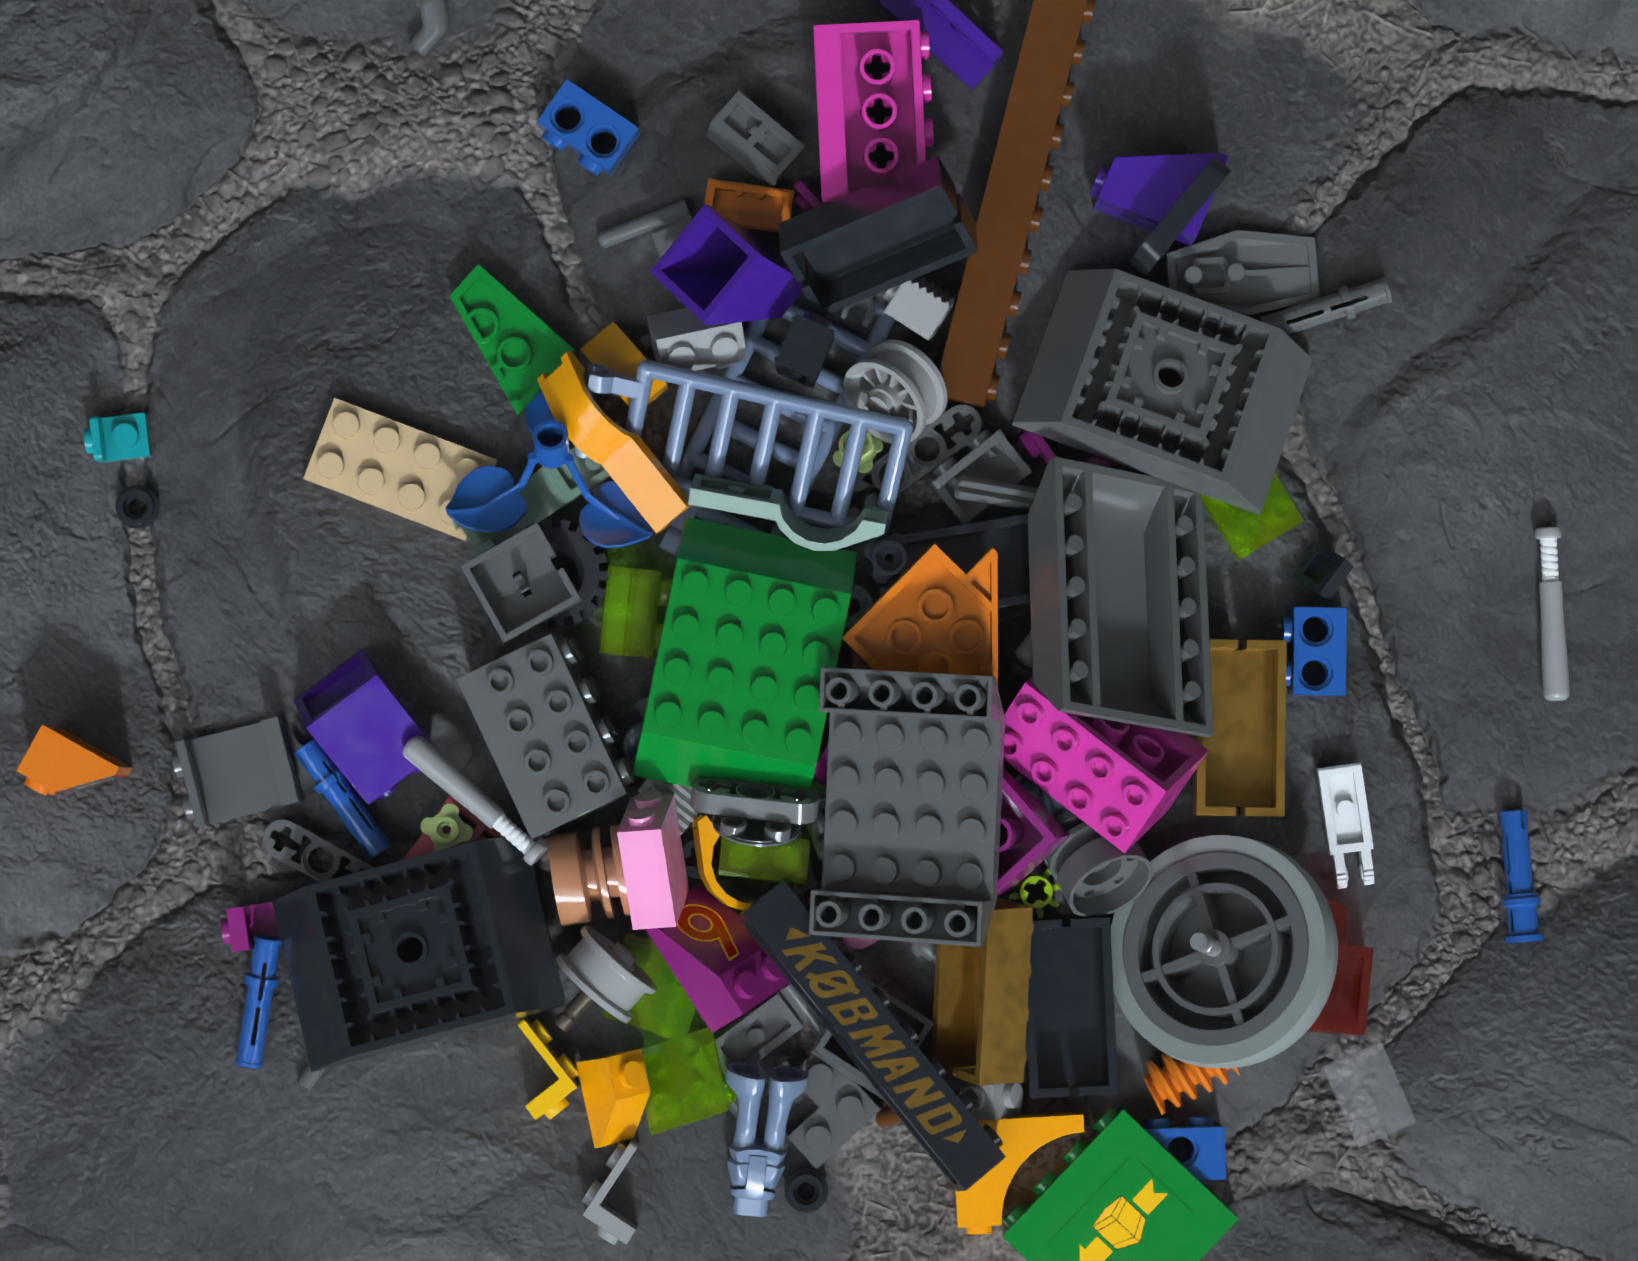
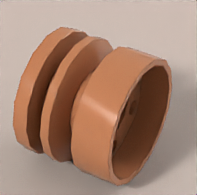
[547,824,630,927]

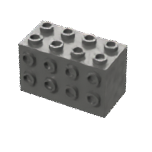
[456,633,640,839]

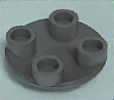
[712,815,801,847]

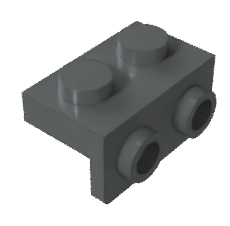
[931,429,1032,525]

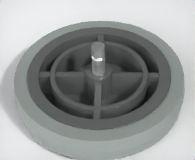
[1111,835,1338,1068]

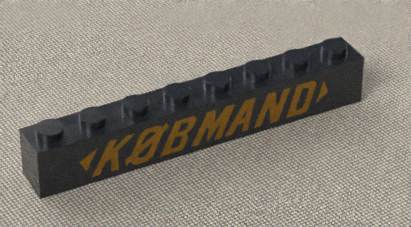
[736,880,1006,1192]

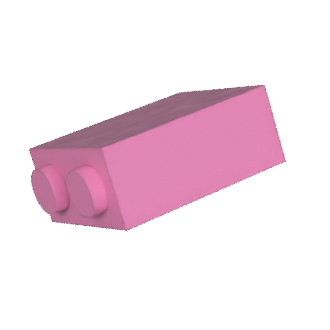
[617,791,689,930]

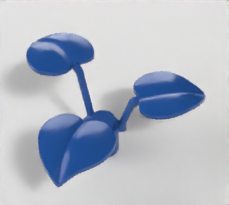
[446,391,654,548]

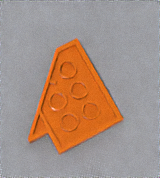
[842,543,998,686]

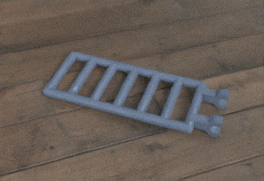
[660,258,896,556]
[573,360,913,540]

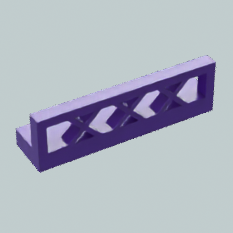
[875,0,1003,91]

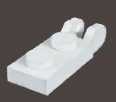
[1316,762,1374,889]

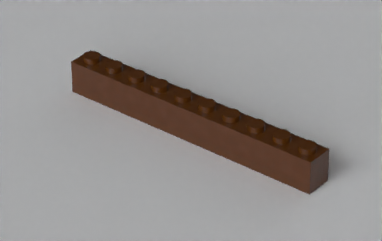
[939,0,1096,409]

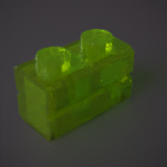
[600,566,669,658]
[718,837,810,884]

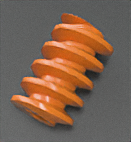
[1142,1053,1241,1115]

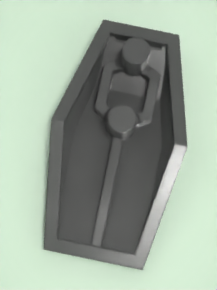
[1164,230,1320,316]

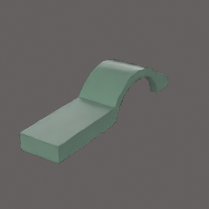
[452,421,622,558]
[688,474,889,551]

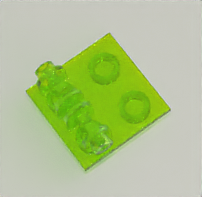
[1198,473,1304,560]
[602,933,696,1042]
[641,1028,737,1136]

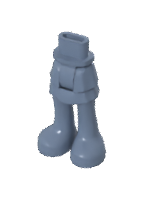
[725,1062,809,1217]

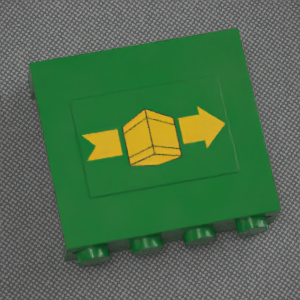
[1002,1105,1239,1261]

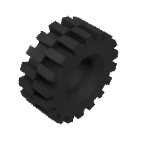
[513,519,611,630]

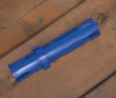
[294,739,392,860]
[235,934,282,1069]

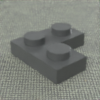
[787,1054,881,1169]

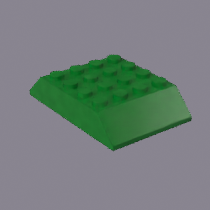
[632,517,857,789]

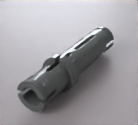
[1259,276,1392,335]

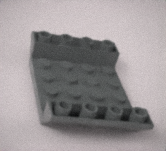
[809,667,1005,947]

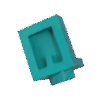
[84,413,152,463]

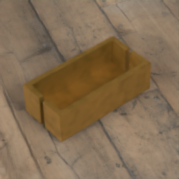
[1192,639,1287,817]
[931,897,1034,1086]

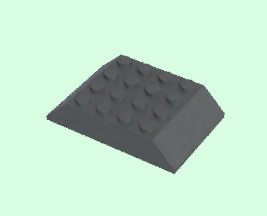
[1028,457,1214,737]

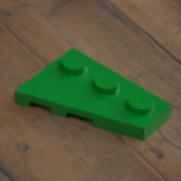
[449,264,576,417]

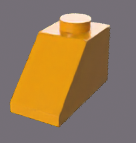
[580,322,669,408]
[576,1049,651,1148]

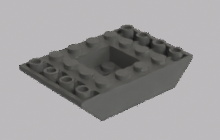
[1012,269,1313,515]

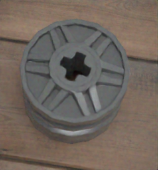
[1044,810,1153,918]

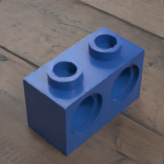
[537,79,640,176]
[1282,607,1347,696]

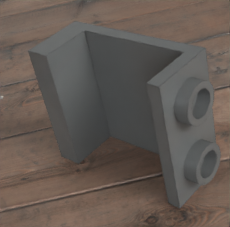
[171,716,303,827]

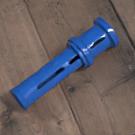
[1499,810,1544,943]

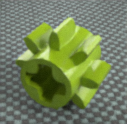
[1008,868,1060,919]

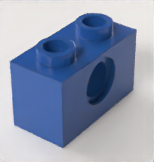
[1142,1116,1226,1180]

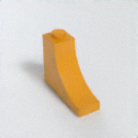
[955,1111,1085,1235]

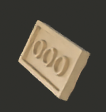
[303,398,498,542]

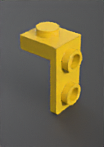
[517,1017,579,1120]

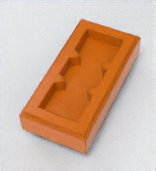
[704,178,794,234]

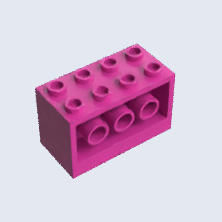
[813,20,934,205]
[1004,676,1208,853]

